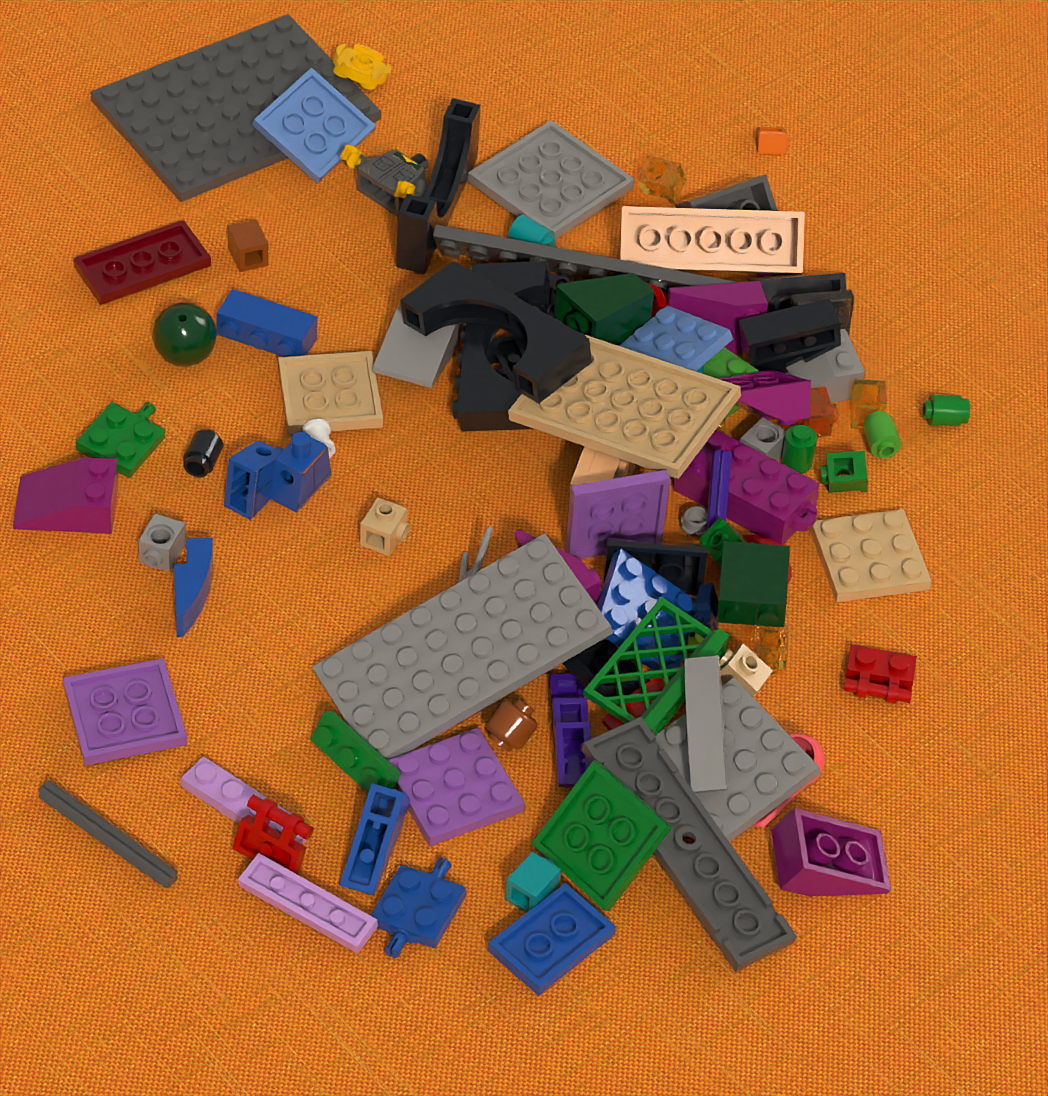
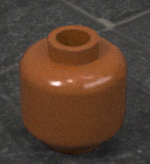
[486,699,537,751]

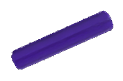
[706,450,732,531]

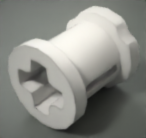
[302,419,336,459]

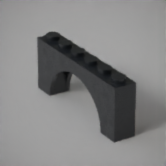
[396,98,481,274]
[400,261,592,404]
[452,261,550,432]

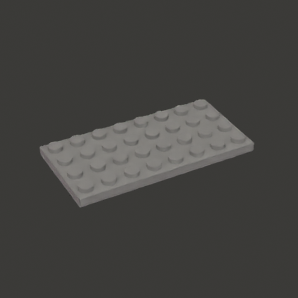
[312,533,613,760]

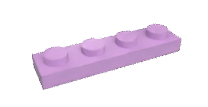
[181,756,312,845]
[238,853,378,954]

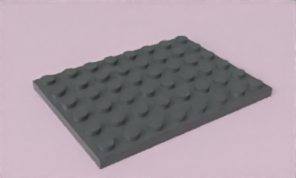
[90,14,381,202]

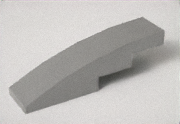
[684,655,728,793]

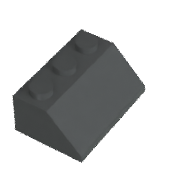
[675,175,777,211]

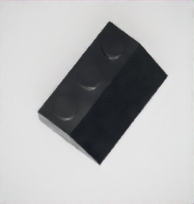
[747,271,849,334]
[603,537,708,596]

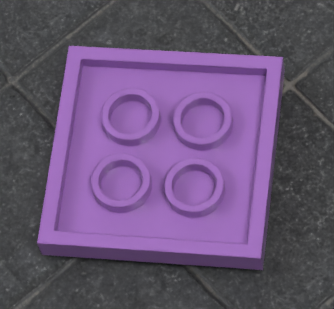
[565,470,670,559]
[63,658,187,766]
[387,727,525,846]

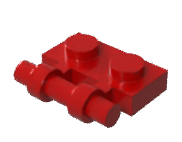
[843,644,917,704]
[232,795,314,875]

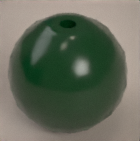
[152,302,217,367]

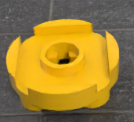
[333,43,391,90]

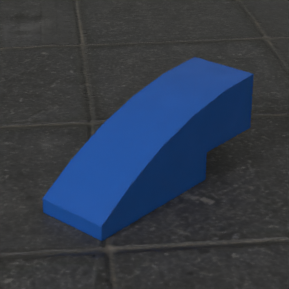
[174,538,213,637]

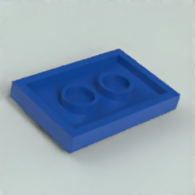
[488,883,616,996]

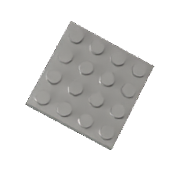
[468,120,635,240]
[655,678,821,843]

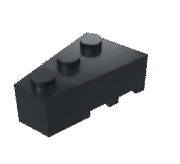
[739,298,841,373]

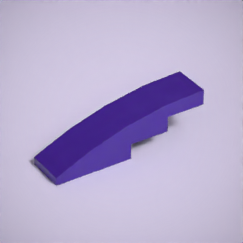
[549,674,591,787]

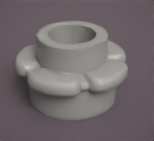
[680,507,707,536]

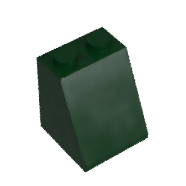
[554,273,654,346]
[717,541,790,628]

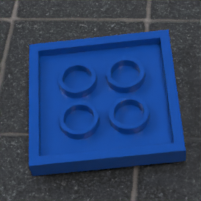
[597,549,694,671]

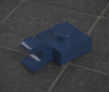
[689,583,719,637]

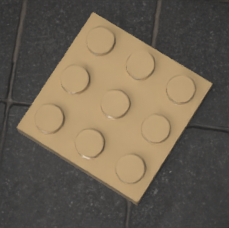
[278,351,383,434]
[810,509,932,602]

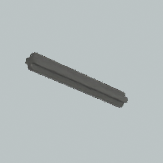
[38,781,178,888]

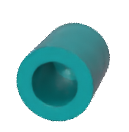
[508,215,556,247]

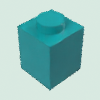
[505,851,561,913]

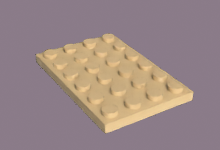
[508,335,741,479]

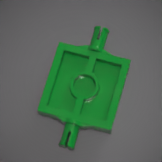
[76,402,166,478]

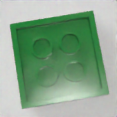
[531,760,673,911]

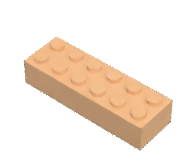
[619,206,805,274]

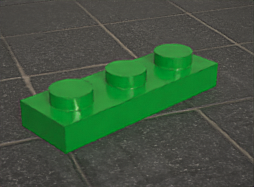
[310,711,402,793]

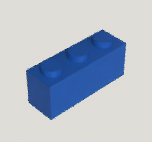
[217,289,318,357]

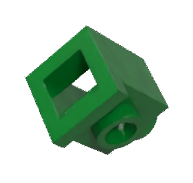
[821,450,868,493]
[698,517,748,566]

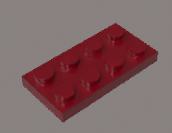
[73,220,211,305]

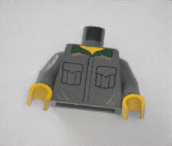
[340,145,428,217]

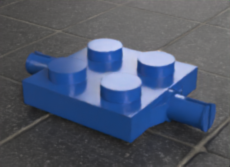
[371,858,466,958]

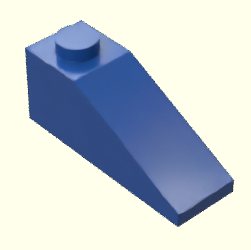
[340,783,410,896]

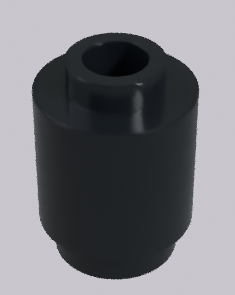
[183,430,224,478]

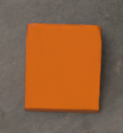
[756,126,788,155]

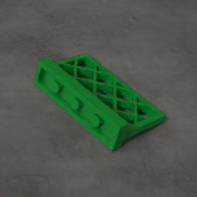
[583,597,730,736]

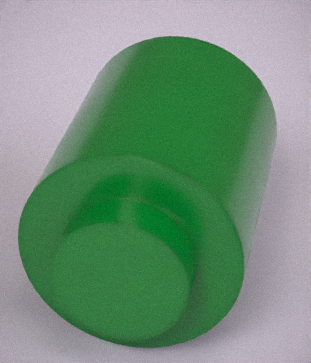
[781,425,817,474]

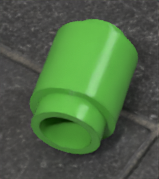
[863,411,902,458]

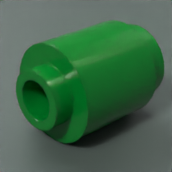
[922,394,970,426]

